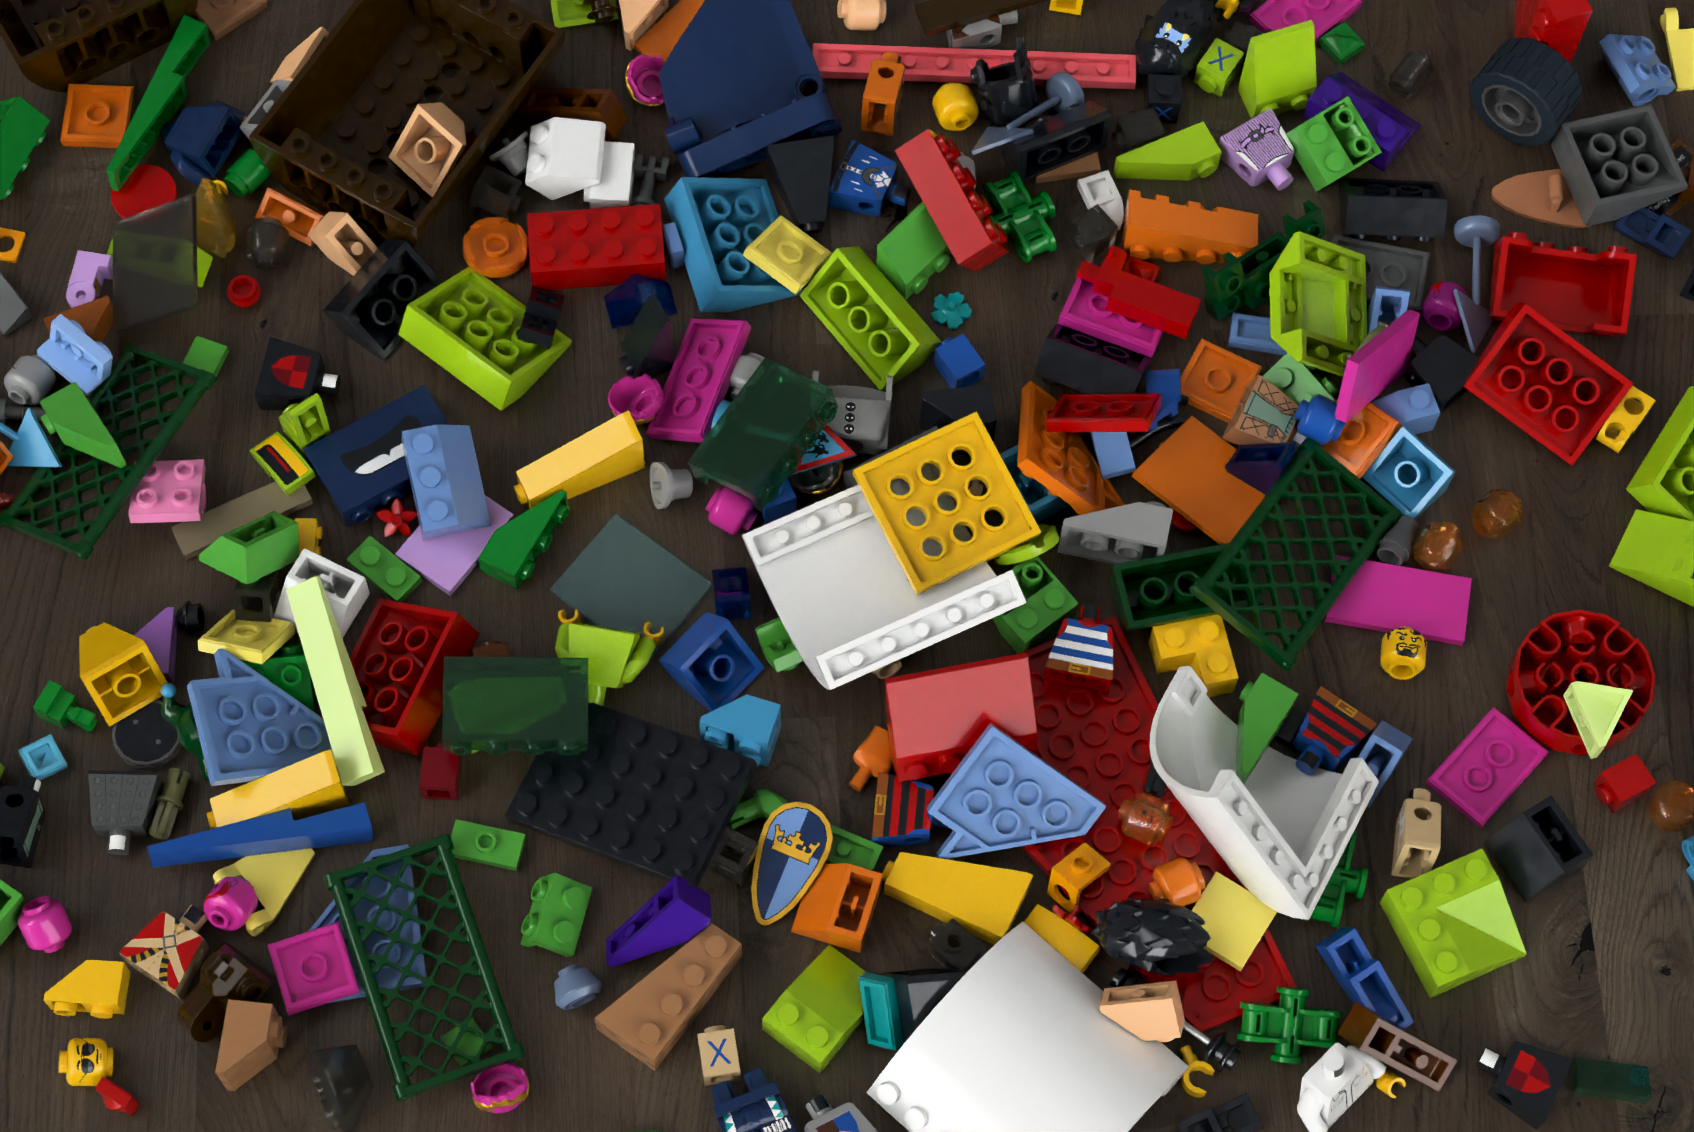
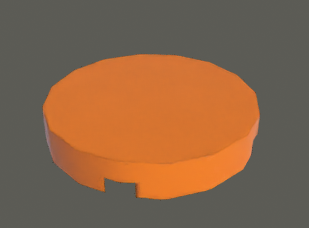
[463,217,529,278]

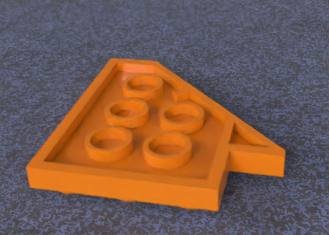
[1017,380,1125,515]

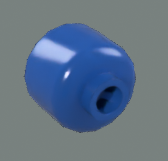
[1294,394,1345,445]

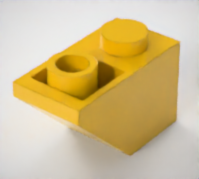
[44,960,131,1019]

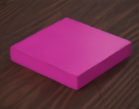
[268,922,360,1016]

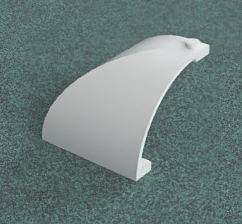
[1149,666,1379,920]

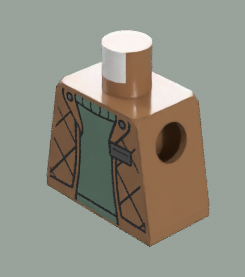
[1222,375,1307,456]

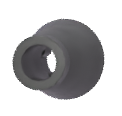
[1377,516,1419,566]

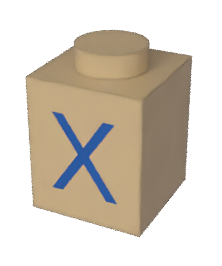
[697,1025,741,1086]

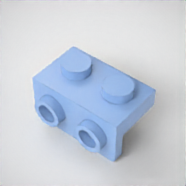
[37,314,113,395]

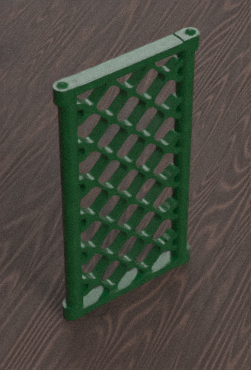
[0,343,217,560]
[1190,438,1402,670]
[323,834,526,1101]

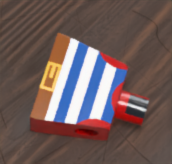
[1043,605,1113,693]

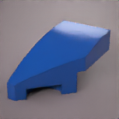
[1146,369,1181,431]

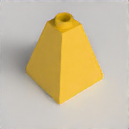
[79,622,168,727]

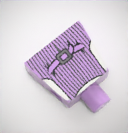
[1218,108,1294,191]

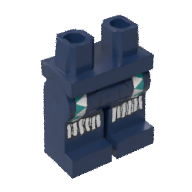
[712,1067,797,1132]

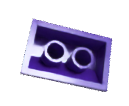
[1303,72,1421,172]

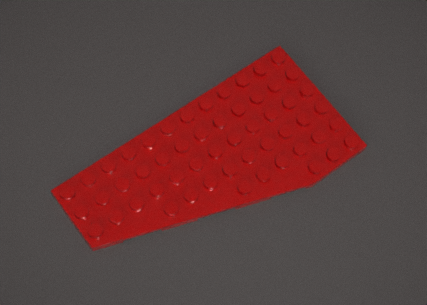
[1018,616,1297,1034]

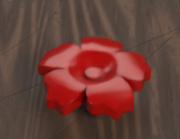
[1052,904,1092,933]

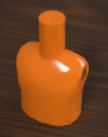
[849,726,893,792]

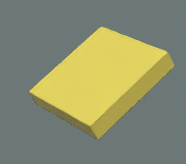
[743,215,833,295]
[198,610,295,664]
[1191,871,1277,972]

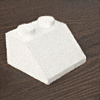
[525,117,606,200]

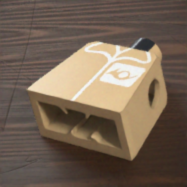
[1391,788,1441,879]

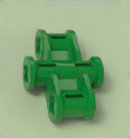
[983,171,1057,263]
[1301,830,1368,929]
[1237,986,1343,1064]

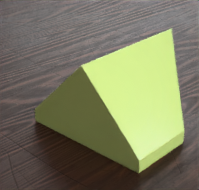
[1563,681,1633,759]

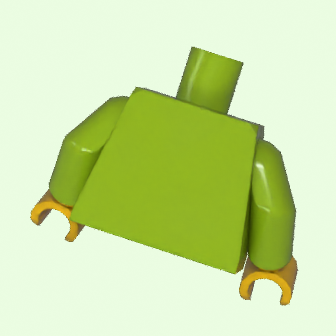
[555,609,664,706]

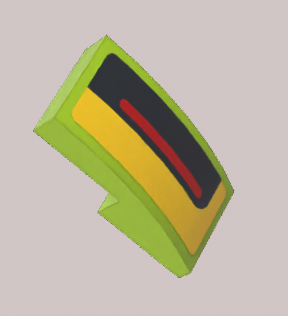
[249,431,316,496]

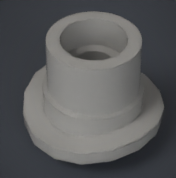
[489,131,529,178]
[649,462,693,509]

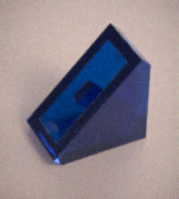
[604,274,677,329]
[1225,442,1298,495]
[712,567,751,620]

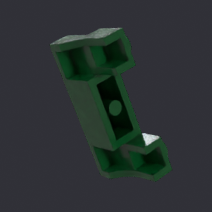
[1201,200,1326,321]

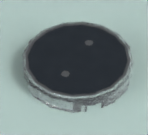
[111,700,182,769]

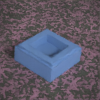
[662,222,685,269]

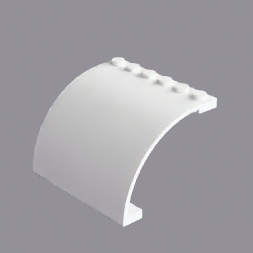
[742,464,1027,690]
[866,921,1189,1132]

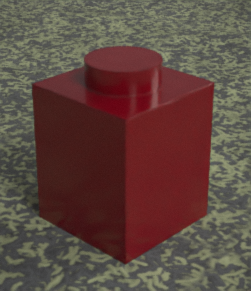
[419,743,462,801]

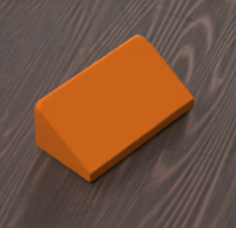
[255,188,327,246]

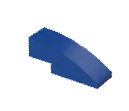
[1315,926,1414,1028]

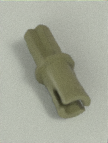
[149,768,191,840]

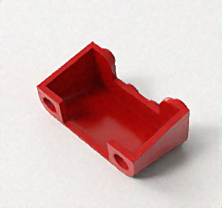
[1489,232,1637,337]

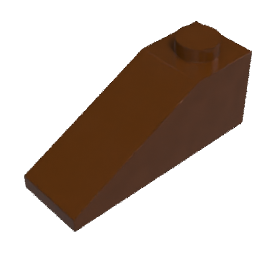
[518,88,627,141]
[1338,1002,1458,1091]

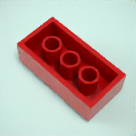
[894,129,1010,272]
[527,204,666,290]

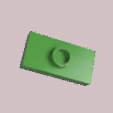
[451,819,526,871]

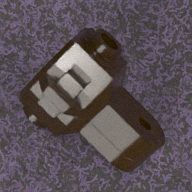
[177,942,271,1042]

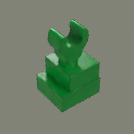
[33,680,98,733]

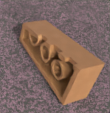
[594,923,742,1071]

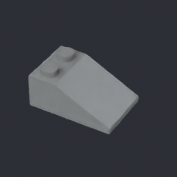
[1057,501,1173,564]

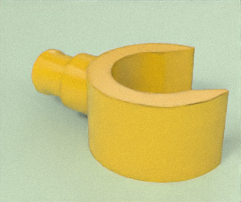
[1179,1045,1215,1098]

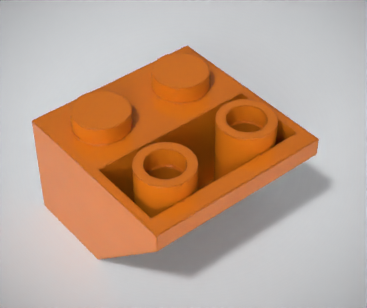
[791,863,883,953]

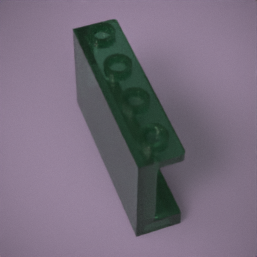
[687,358,838,511]
[443,657,588,755]

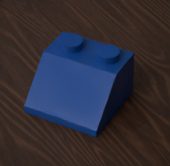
[659,612,765,712]

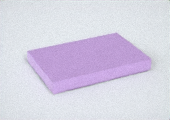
[395,495,514,596]

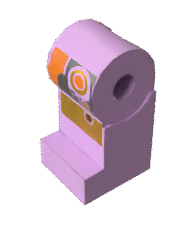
[66,250,117,308]

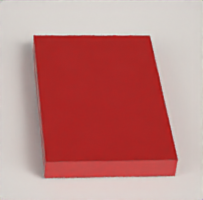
[1046,393,1162,432]

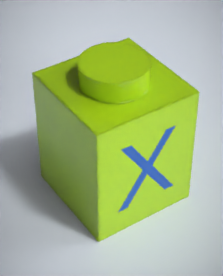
[1193,37,1244,97]

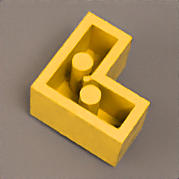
[1148,614,1239,697]

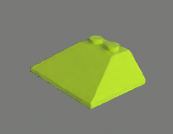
[1269,231,1367,377]

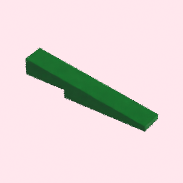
[106,15,211,192]

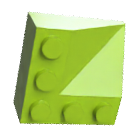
[1379,848,1527,998]

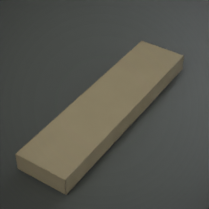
[170,481,313,560]

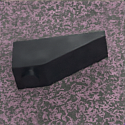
[619,295,673,379]

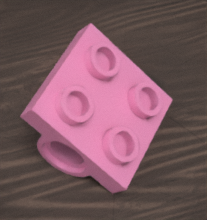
[128,459,207,523]

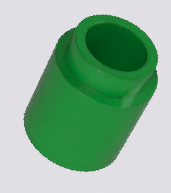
[223,149,271,198]

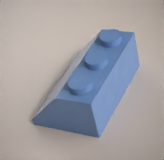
[401,424,491,540]

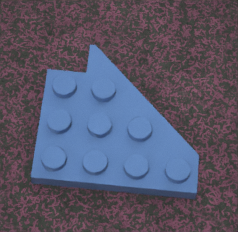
[926,723,1107,859]

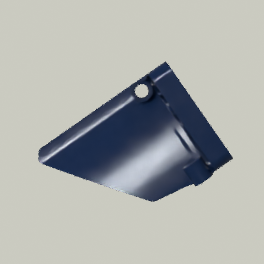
[659,0,842,178]

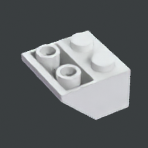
[274,548,370,639]

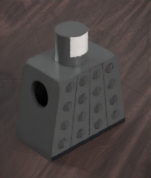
[88,770,164,856]

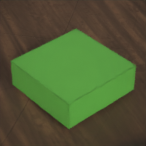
[183,336,229,377]
[441,1018,493,1067]

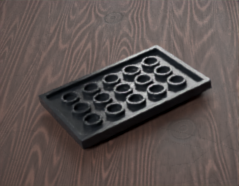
[505,694,757,887]

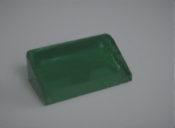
[1572,1057,1651,1104]

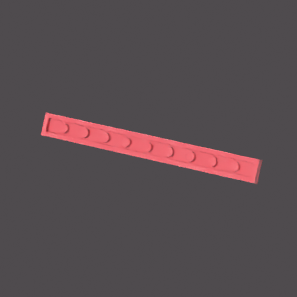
[812,43,1136,90]

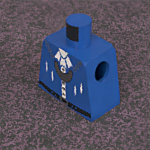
[828,140,911,217]

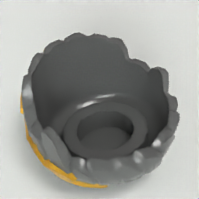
[787,450,843,494]

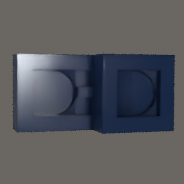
[1613,207,1691,260]

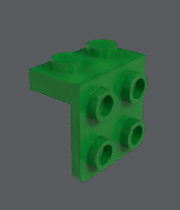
[240,643,315,712]

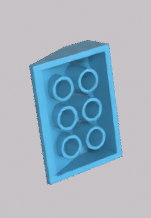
[664,177,803,312]

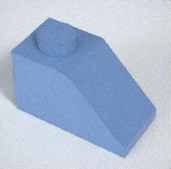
[1358,720,1413,808]

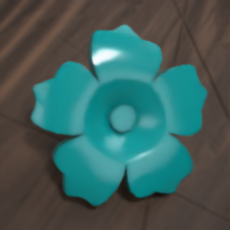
[931,291,972,330]

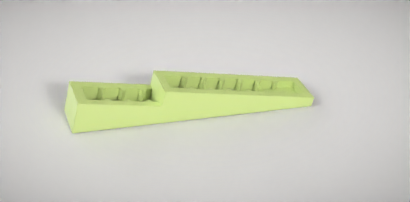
[286,576,385,786]

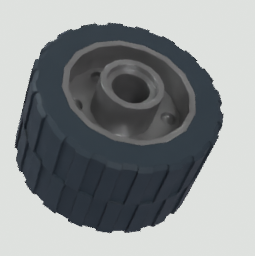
[1470,38,1583,146]

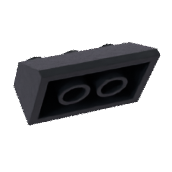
[1001,101,1111,182]
[1339,178,1448,242]
[323,239,443,360]
[1034,323,1153,394]

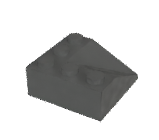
[1551,105,1688,226]

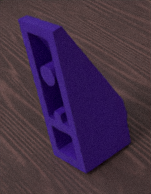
[606,875,712,967]

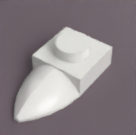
[1077,170,1124,231]

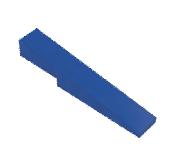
[147,802,373,868]

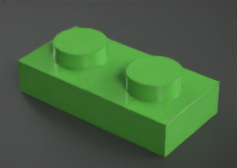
[346,536,422,602]
[825,825,884,871]

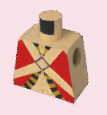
[119,905,209,999]

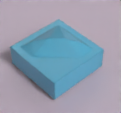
[18,734,68,781]

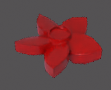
[376,497,417,537]

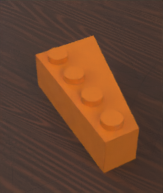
[1122,189,1258,265]

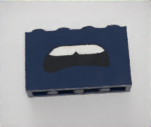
[303,385,449,526]

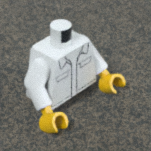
[1297,1042,1406,1132]

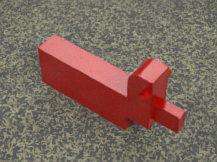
[1076,245,1201,339]

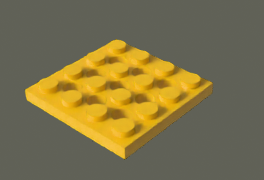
[852,411,1041,595]

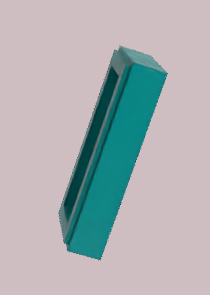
[858,972,904,1051]

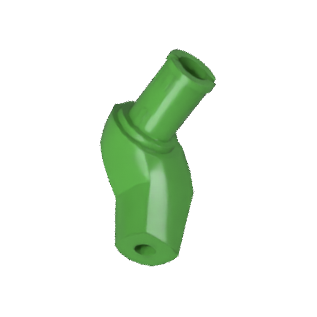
[730,788,790,829]

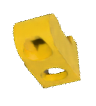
[1595,386,1656,454]

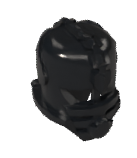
[970,35,1040,127]

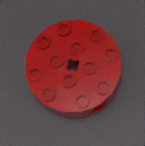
[1506,610,1656,756]

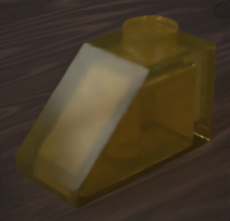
[178,178,236,258]

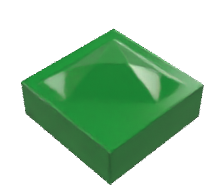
[1318,22,1365,66]

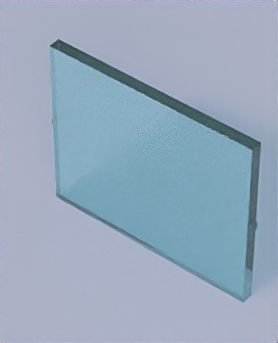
[550,514,713,661]

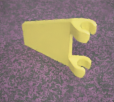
[1659,8,1694,91]
[213,848,315,937]

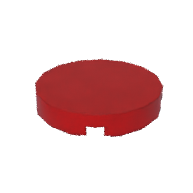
[110,164,178,228]

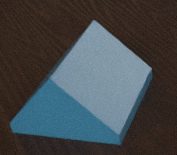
[1362,426,1455,519]

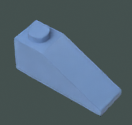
[1371,383,1440,441]

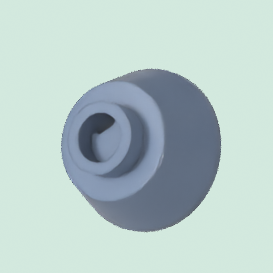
[554,964,602,1010]

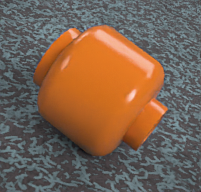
[1149,857,1206,907]

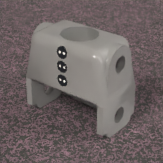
[811,370,893,454]

